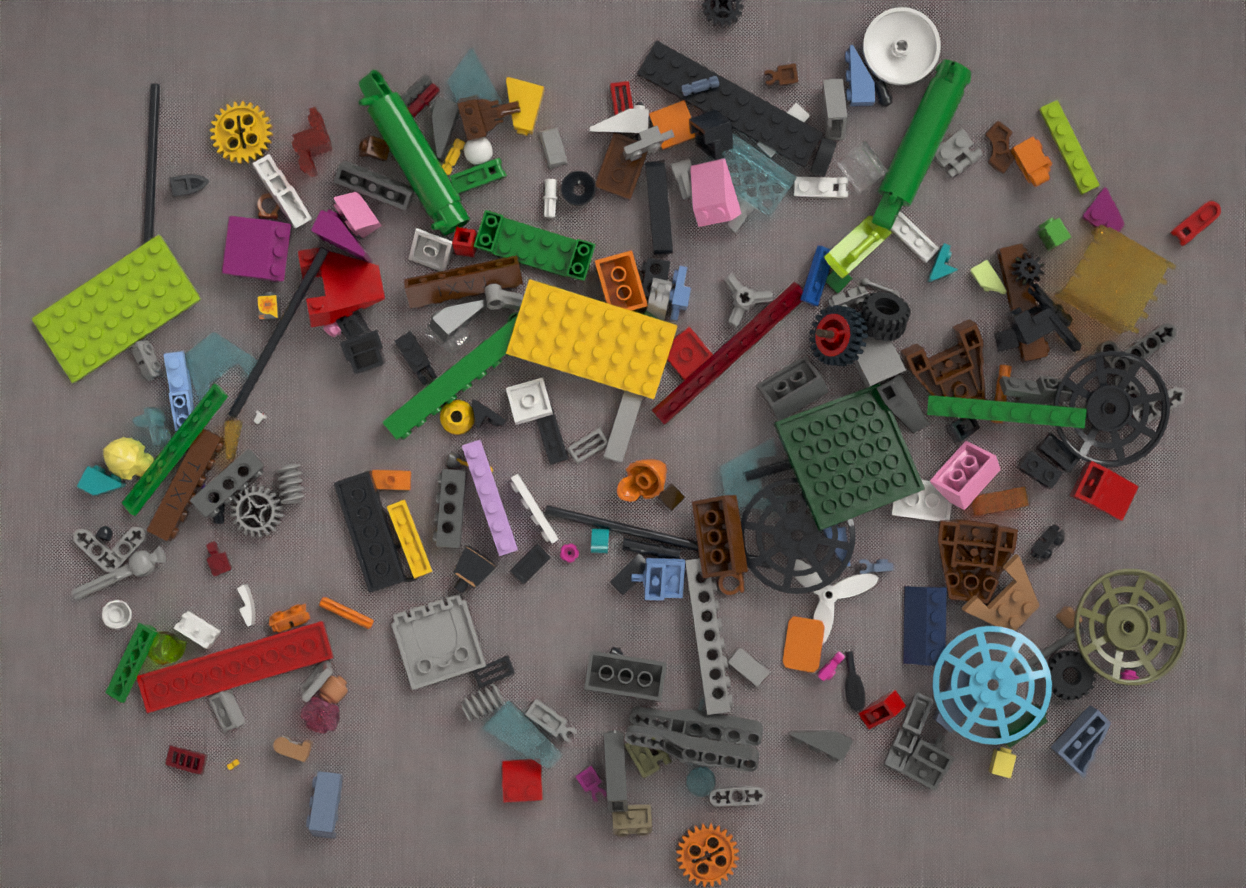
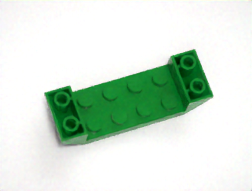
[474,210,596,281]

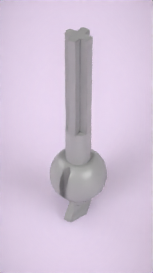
[71,546,166,600]

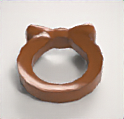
[257,193,280,220]
[718,573,745,595]

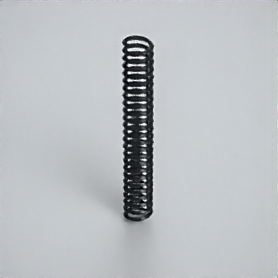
[743,459,792,482]

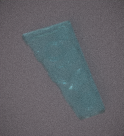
[482,700,563,769]

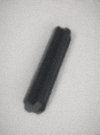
[1049,309,1082,352]

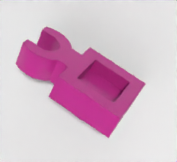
[816,651,845,681]

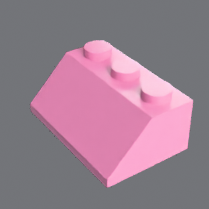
[930,441,1001,510]

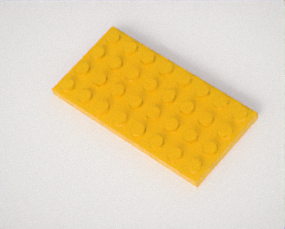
[506,279,678,399]

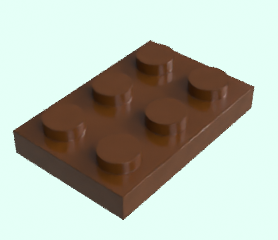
[595,132,648,200]

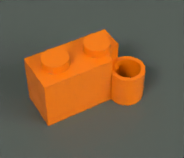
[1010,136,1052,187]

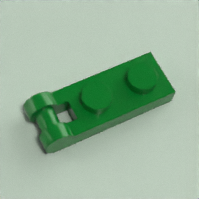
[450,158,507,195]

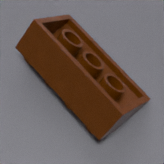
[692,495,748,578]

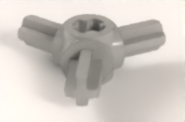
[724,273,773,326]

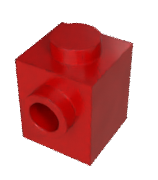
[452,227,477,258]

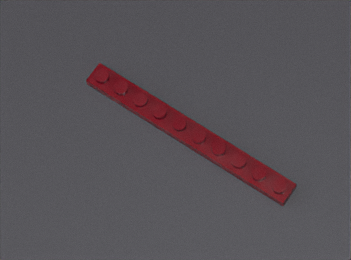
[651,282,803,425]

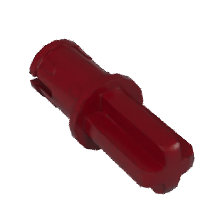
[407,83,440,117]

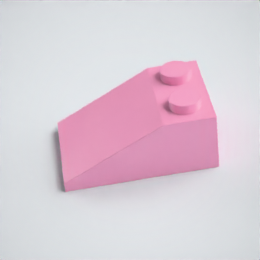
[691,158,742,227]

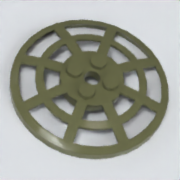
[1074,569,1187,685]

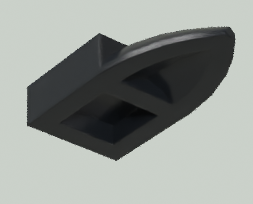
[168,174,209,197]

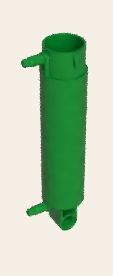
[872,59,972,231]
[358,69,471,236]

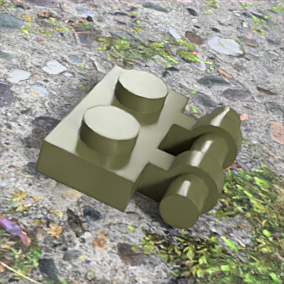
[624,737,672,778]

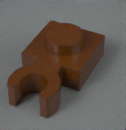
[764,63,799,86]

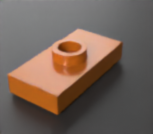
[372,470,412,490]

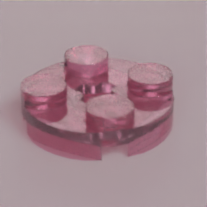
[301,697,340,733]

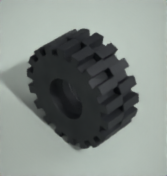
[1045,650,1096,700]

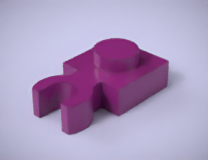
[575,765,607,802]

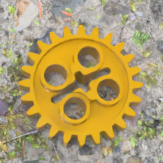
[210,101,273,164]

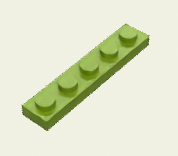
[1039,100,1100,195]

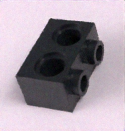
[641,258,671,299]
[1016,451,1063,489]

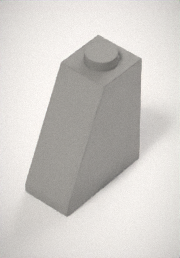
[822,79,847,140]

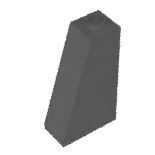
[604,730,628,813]

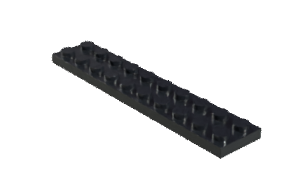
[637,40,823,168]

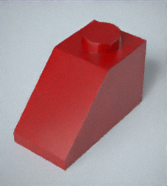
[858,690,906,729]

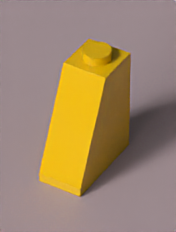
[506,77,545,136]

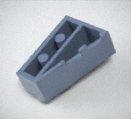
[933,665,977,733]

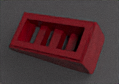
[165,745,208,775]

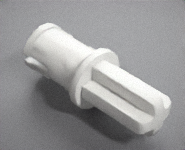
[543,179,558,218]

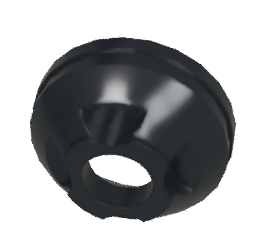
[561,171,596,206]

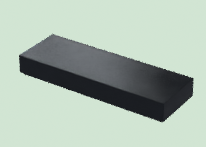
[536,404,568,465]

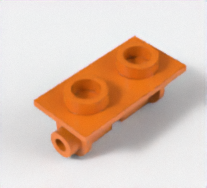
[269,603,311,633]

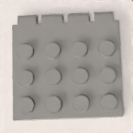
[391,594,487,690]

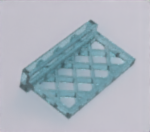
[722,134,797,217]

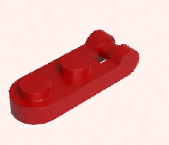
[1170,201,1221,247]

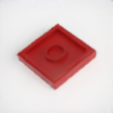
[667,326,713,381]

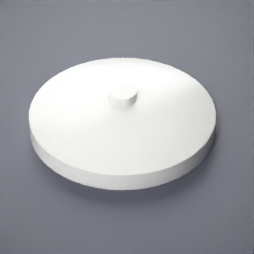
[863,7,941,85]

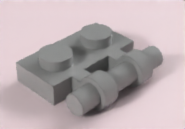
[934,129,982,178]

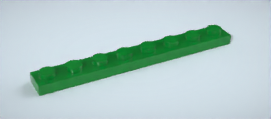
[122,383,228,516]
[927,395,1087,428]

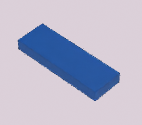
[800,245,831,307]

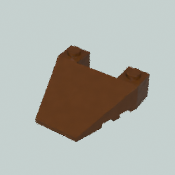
[900,319,985,400]

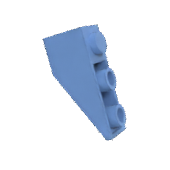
[845,45,875,106]

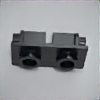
[1029,524,1066,564]

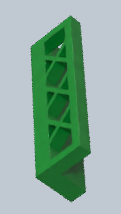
[105,623,158,703]

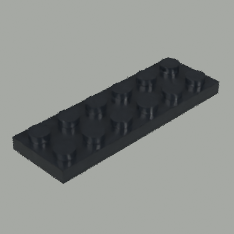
[334,470,407,593]

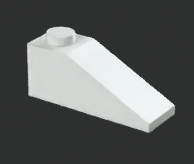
[590,105,649,133]

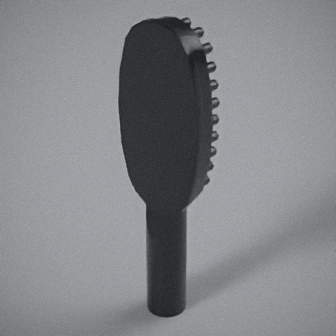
[845,651,865,711]

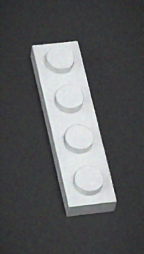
[510,474,559,543]

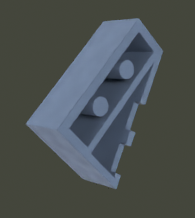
[1050,705,1111,778]
[306,771,343,839]

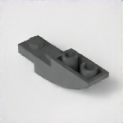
[999,376,1079,404]

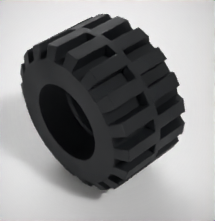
[860,291,911,341]

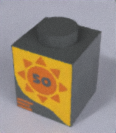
[257,292,281,321]

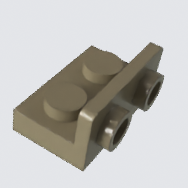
[612,804,652,837]

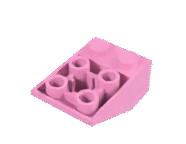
[333,192,382,238]

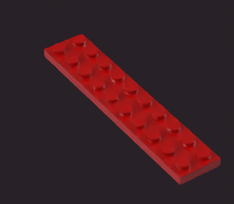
[137,621,334,713]

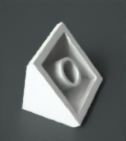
[409,228,454,271]

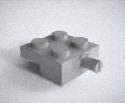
[623,126,675,161]

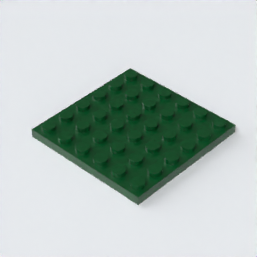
[774,383,925,531]

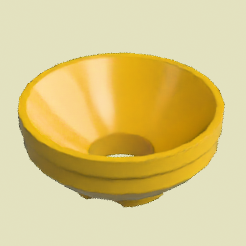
[440,400,475,435]

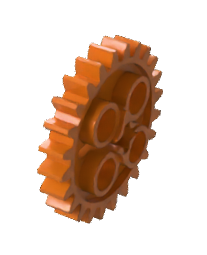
[676,823,739,887]

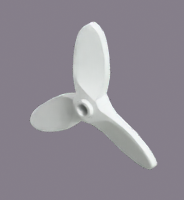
[794,559,878,643]

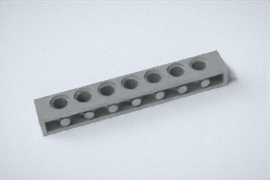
[685,558,733,715]

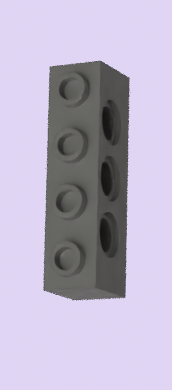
[333,160,415,211]
[190,448,264,519]
[433,469,467,548]

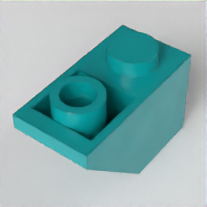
[77,464,126,496]

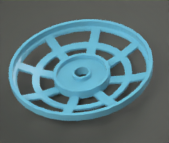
[932,626,1052,745]

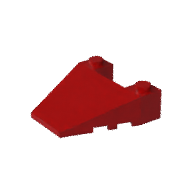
[298,248,385,328]

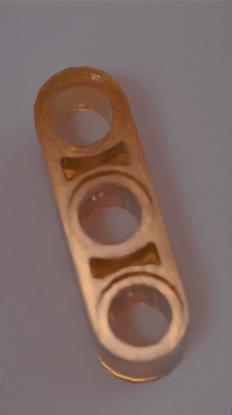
[972,487,1029,516]

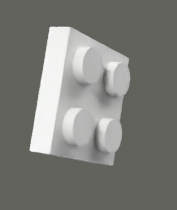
[506,377,553,425]

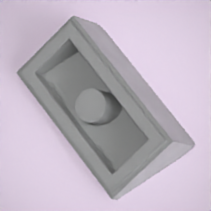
[208,689,245,733]

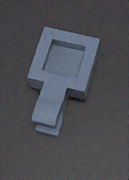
[858,559,894,574]

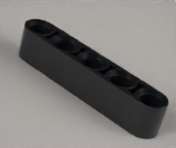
[645,160,673,255]

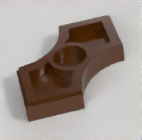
[985,120,1016,175]

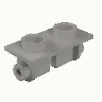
[828,286,869,308]
[132,340,164,381]

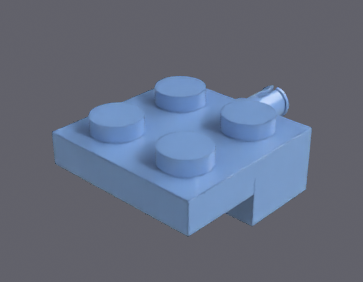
[669,266,691,321]
[631,558,685,601]

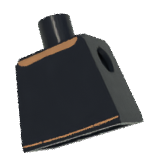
[453,545,498,593]

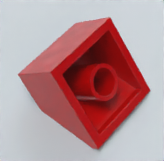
[502,758,543,803]

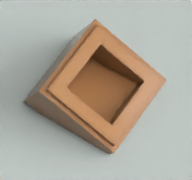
[1056,606,1083,629]

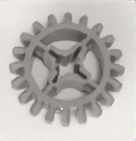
[230,486,283,537]

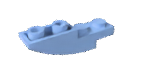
[163,351,194,431]

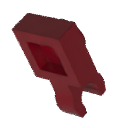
[206,541,232,577]

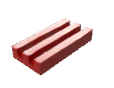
[610,81,633,115]

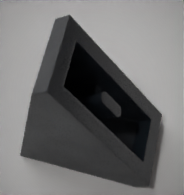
[945,418,980,443]

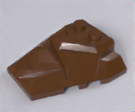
[937,519,1018,604]

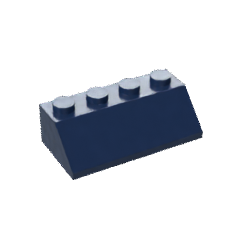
[903,586,947,666]

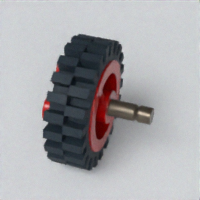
[809,305,868,367]

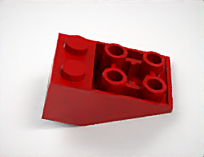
[1070,461,1139,521]

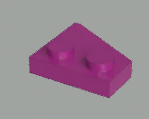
[1082,187,1125,240]

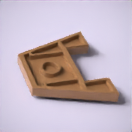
[961,554,1040,631]

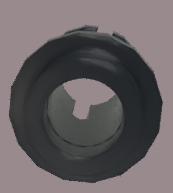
[875,81,893,107]

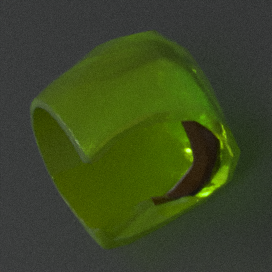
[148,631,187,665]

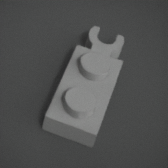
[525,698,577,742]

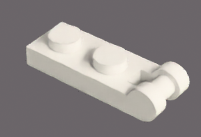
[794,177,848,198]

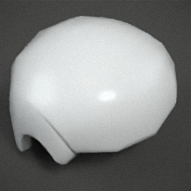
[464,137,493,165]
[102,600,132,630]

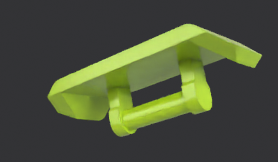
[824,216,891,279]

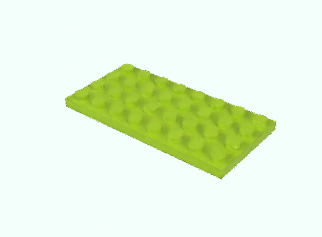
[31,235,202,383]

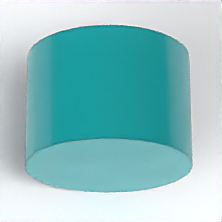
[591,529,609,554]

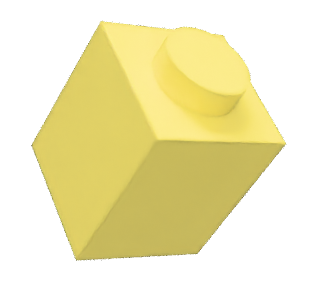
[989,747,1016,778]

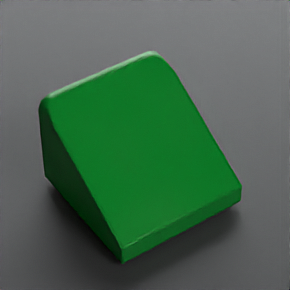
[826,271,852,294]

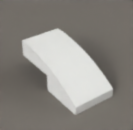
[237,584,255,626]

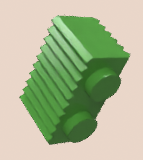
[1037,217,1071,251]

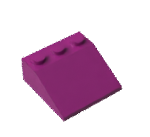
[311,209,373,263]
[221,216,291,283]

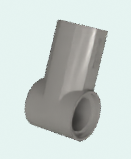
[671,159,692,200]
[722,192,758,233]
[484,284,523,311]

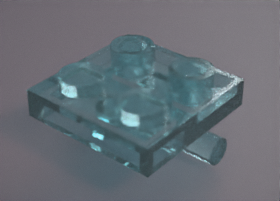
[133,406,171,447]

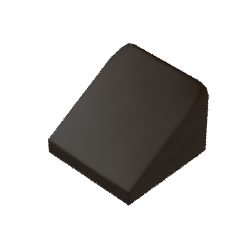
[659,484,686,511]

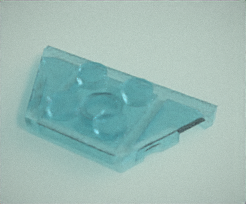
[447,48,503,106]

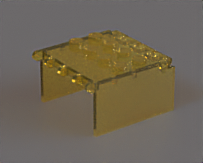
[1054,224,1177,334]

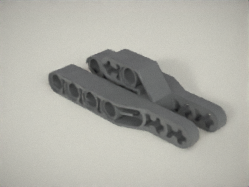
[625,706,764,772]

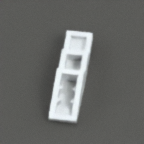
[252,154,312,228]

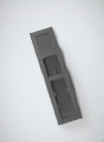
[883,692,934,773]

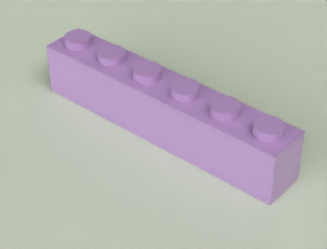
[462,440,518,556]

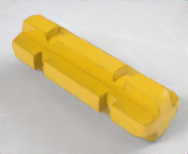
[442,138,465,175]

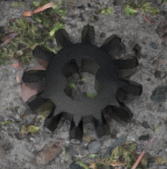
[1011,253,1045,286]

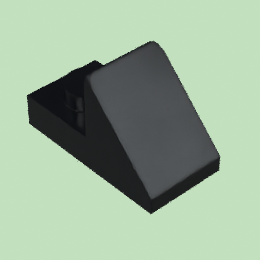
[472,399,507,429]

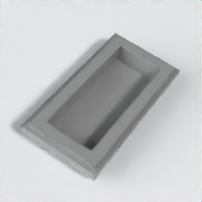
[539,127,568,169]

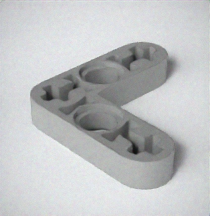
[1113,375,1186,423]
[73,527,147,572]

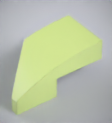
[970,260,1007,294]

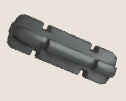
[401,74,432,106]

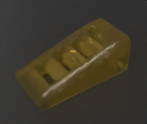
[224,420,243,460]

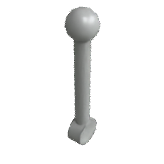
[862,278,900,297]

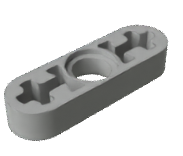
[709,786,766,806]

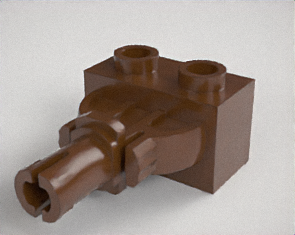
[457,94,521,141]

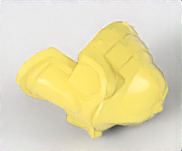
[103,437,154,480]

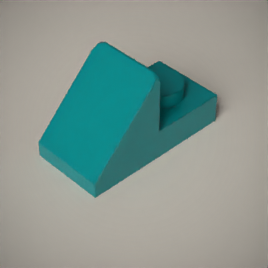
[927,243,958,282]

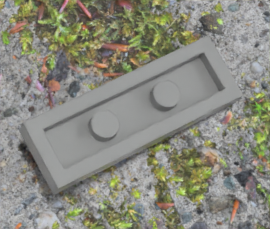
[647,278,672,321]

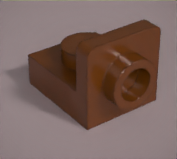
[358,135,390,162]

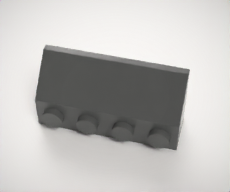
[584,650,667,702]

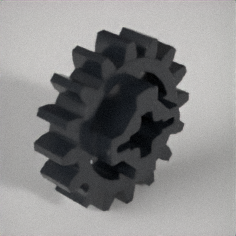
[702,0,744,28]

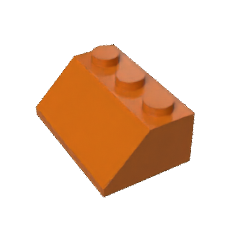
[595,250,648,311]

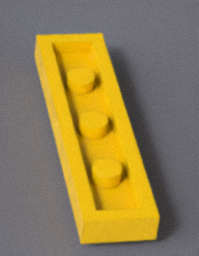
[387,499,433,579]

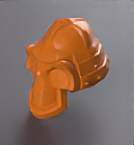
[617,459,667,502]

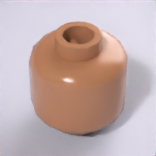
[319,676,348,705]

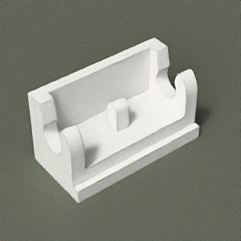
[174,611,221,649]

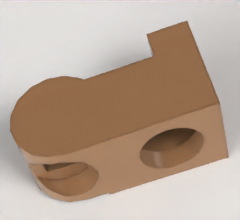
[273,735,313,762]

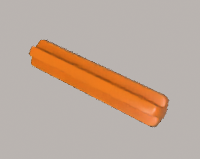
[319,597,374,629]

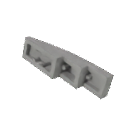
[604,391,643,464]

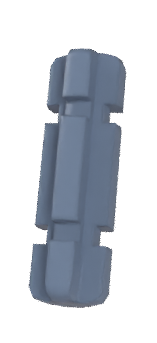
[681,76,719,96]

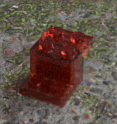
[291,106,334,177]

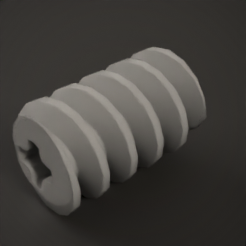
[277,464,305,504]
[461,684,505,721]

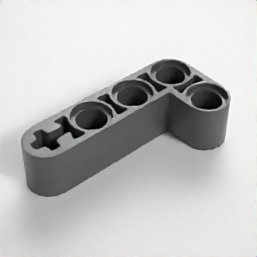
[1096,323,1177,375]

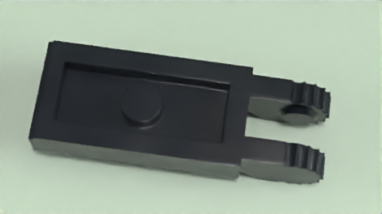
[394,331,437,385]

